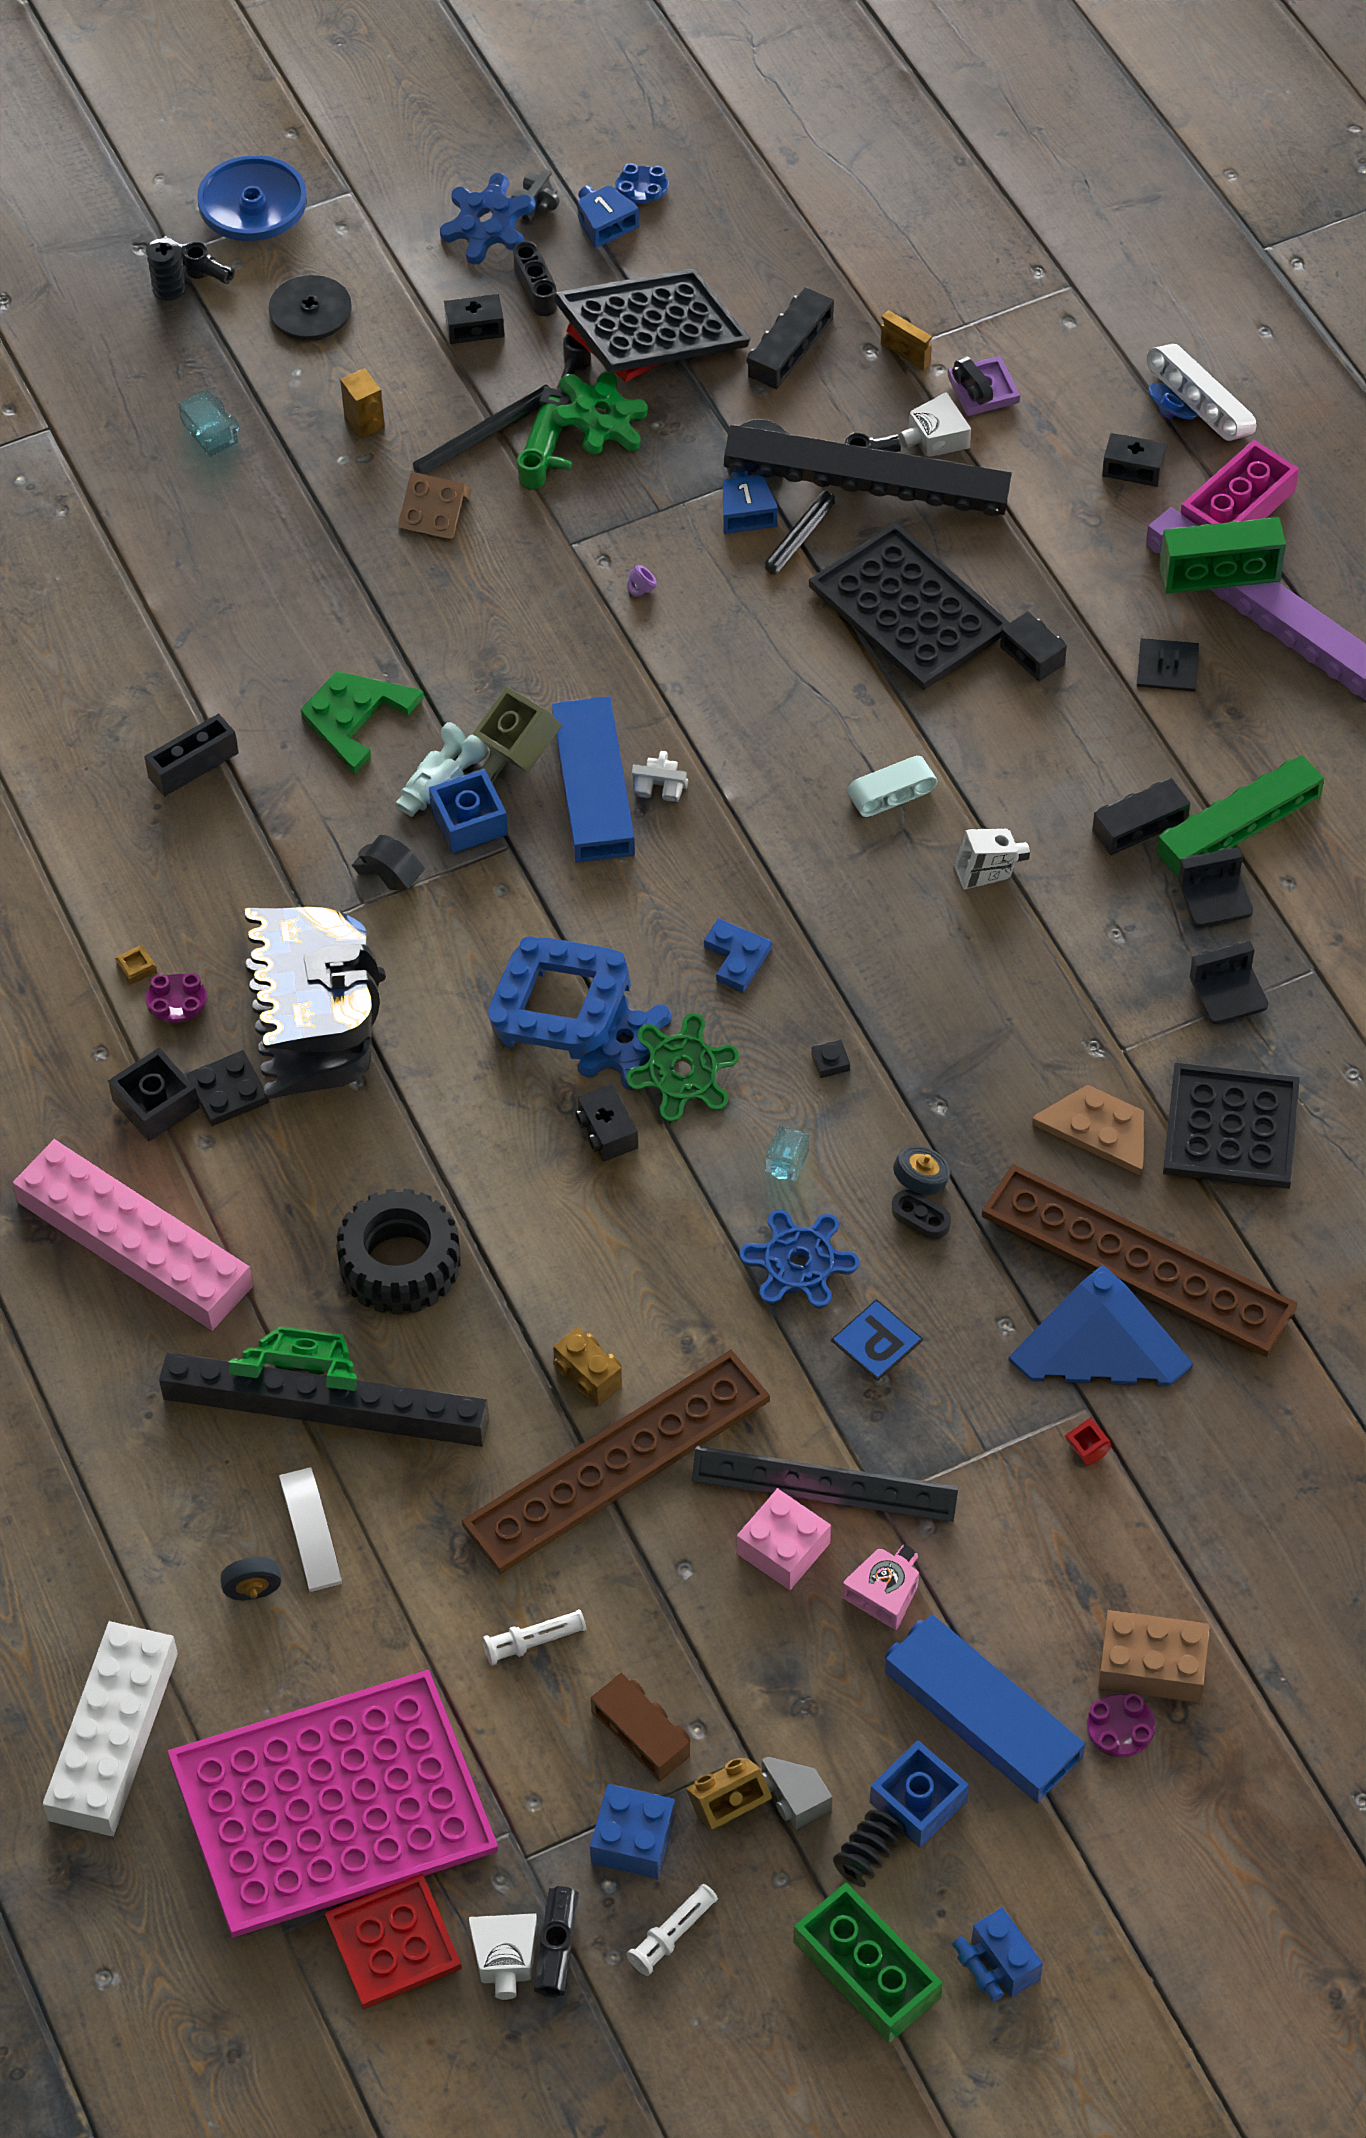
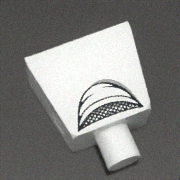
[899,392,971,457]
[469,1913,538,2000]

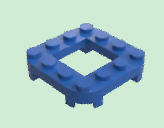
[488,936,631,1059]

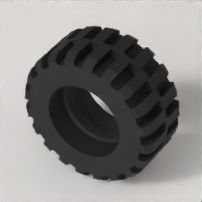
[336,1188,461,1314]

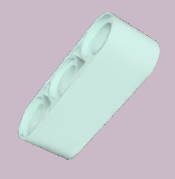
[847,756,938,817]

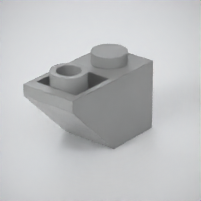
[762,1757,832,1829]

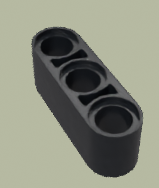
[513,241,557,317]

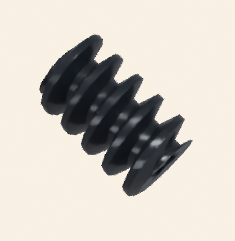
[146,239,187,300]
[833,1810,906,1887]

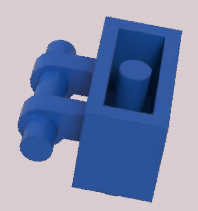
[952,1907,1043,2002]

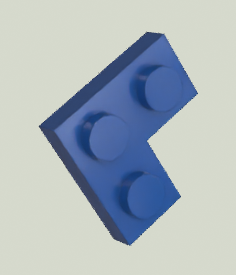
[704,918,772,993]

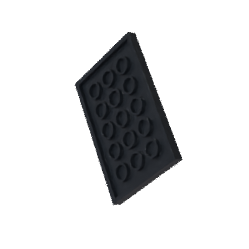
[554,268,751,373]
[809,522,1010,691]

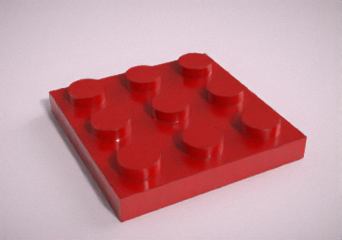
[324,1873,462,2010]

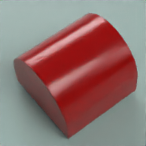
[1064,1417,1111,1465]

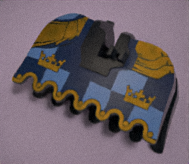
[244,907,386,1099]

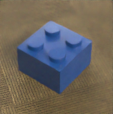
[429,769,508,853]
[869,1740,969,1848]
[590,1784,676,1879]

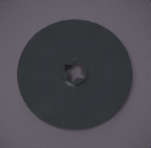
[269,275,352,340]

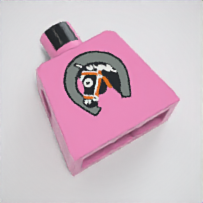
[842,1545,919,1630]

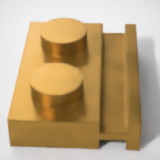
[880,310,932,370]

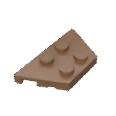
[1032,1085,1144,1176]

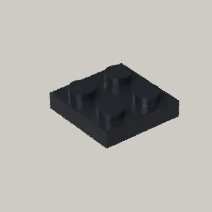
[186,1050,269,1126]

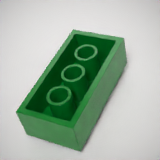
[1159,517,1286,594]
[793,1882,943,2043]

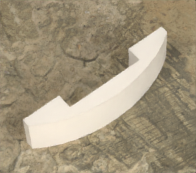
[279,1467,342,1592]

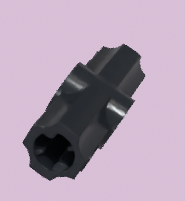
[534,1886,579,1998]

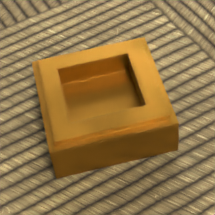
[115,945,157,985]

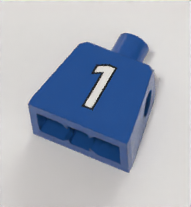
[577,185,639,248]
[723,471,778,534]

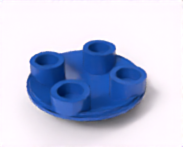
[615,163,669,203]

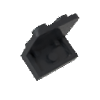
[1178,847,1253,927]
[1189,940,1269,1024]

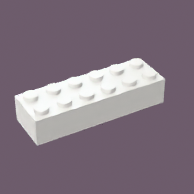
[43,1621,178,1837]

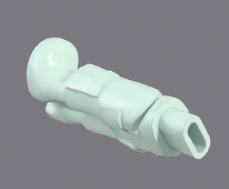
[395,722,488,816]

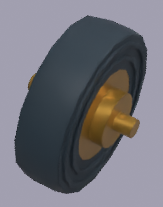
[893,1146,951,1195]
[220,1557,281,1601]

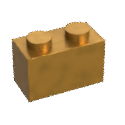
[340,368,385,439]

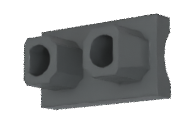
[511,169,560,222]

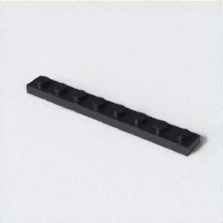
[691,1446,959,1522]

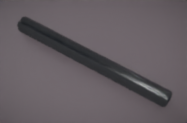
[413,384,550,475]

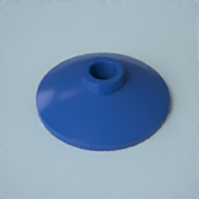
[1148,383,1198,420]

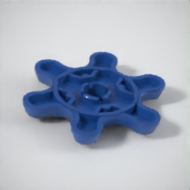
[440,173,536,265]
[575,994,672,1090]
[740,1210,860,1309]

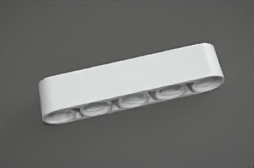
[1146,344,1256,441]

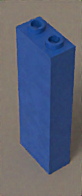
[552,696,635,863]
[885,1614,1085,1804]

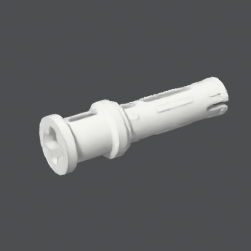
[482,1609,586,1666]
[626,1884,718,1976]

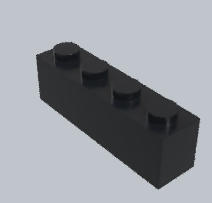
[746,287,834,389]

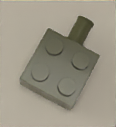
[472,686,562,784]

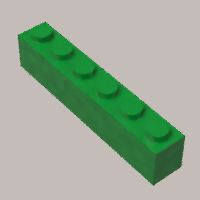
[1157,755,1325,877]

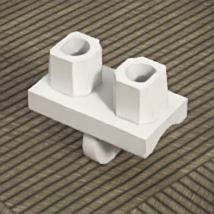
[632,751,688,802]

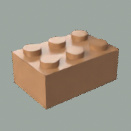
[1098,1610,1210,1703]

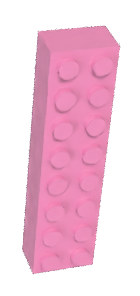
[12,1139,253,1331]

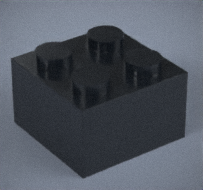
[108,1047,200,1142]

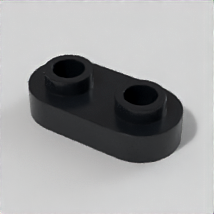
[952,356,993,405]
[892,1190,951,1239]

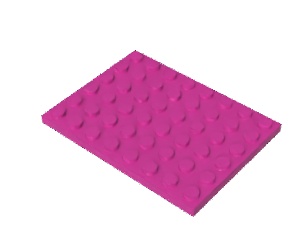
[167,1669,498,1938]

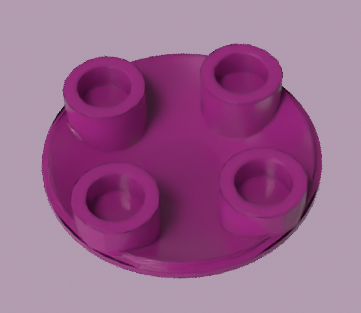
[145,973,207,1023]
[1087,1693,1156,1757]

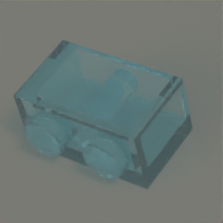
[178,389,239,457]

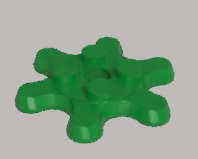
[552,371,648,455]
[626,1013,739,1122]

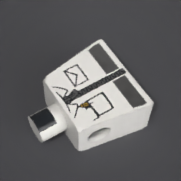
[954,829,1030,889]

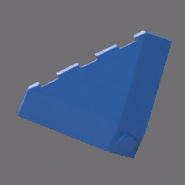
[1008,1265,1193,1386]

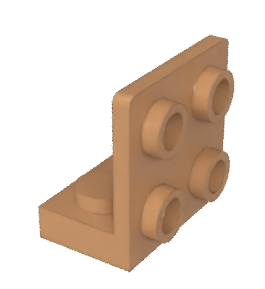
[398,472,472,540]

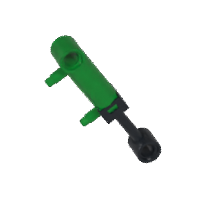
[517,333,591,489]

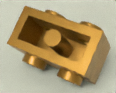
[553,1327,622,1406]
[686,1757,772,1830]

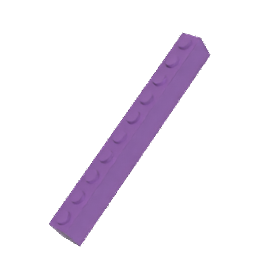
[1146,507,1366,701]

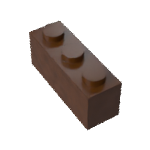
[591,1672,691,1782]

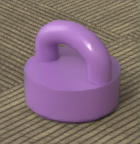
[627,565,657,597]

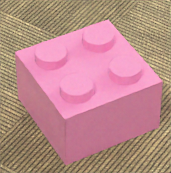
[737,1488,831,1590]

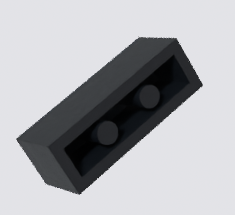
[144,713,239,797]
[1092,778,1191,855]

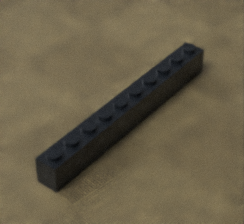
[723,424,1012,516]
[159,1352,489,1447]

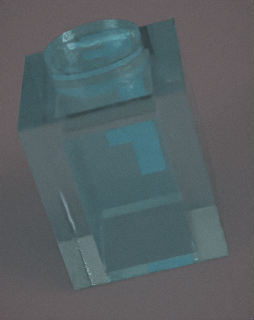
[766,1125,809,1181]

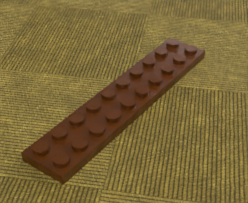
[981,1164,1297,1358]
[462,1350,770,1575]

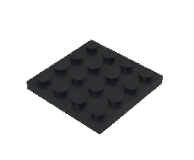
[1163,1063,1300,1189]

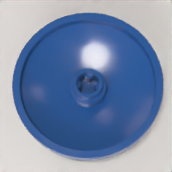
[197,155,307,241]

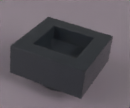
[811,1039,850,1078]

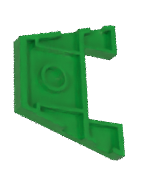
[301,671,424,774]
[229,1326,357,1391]

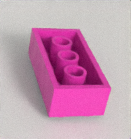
[1181,440,1299,526]

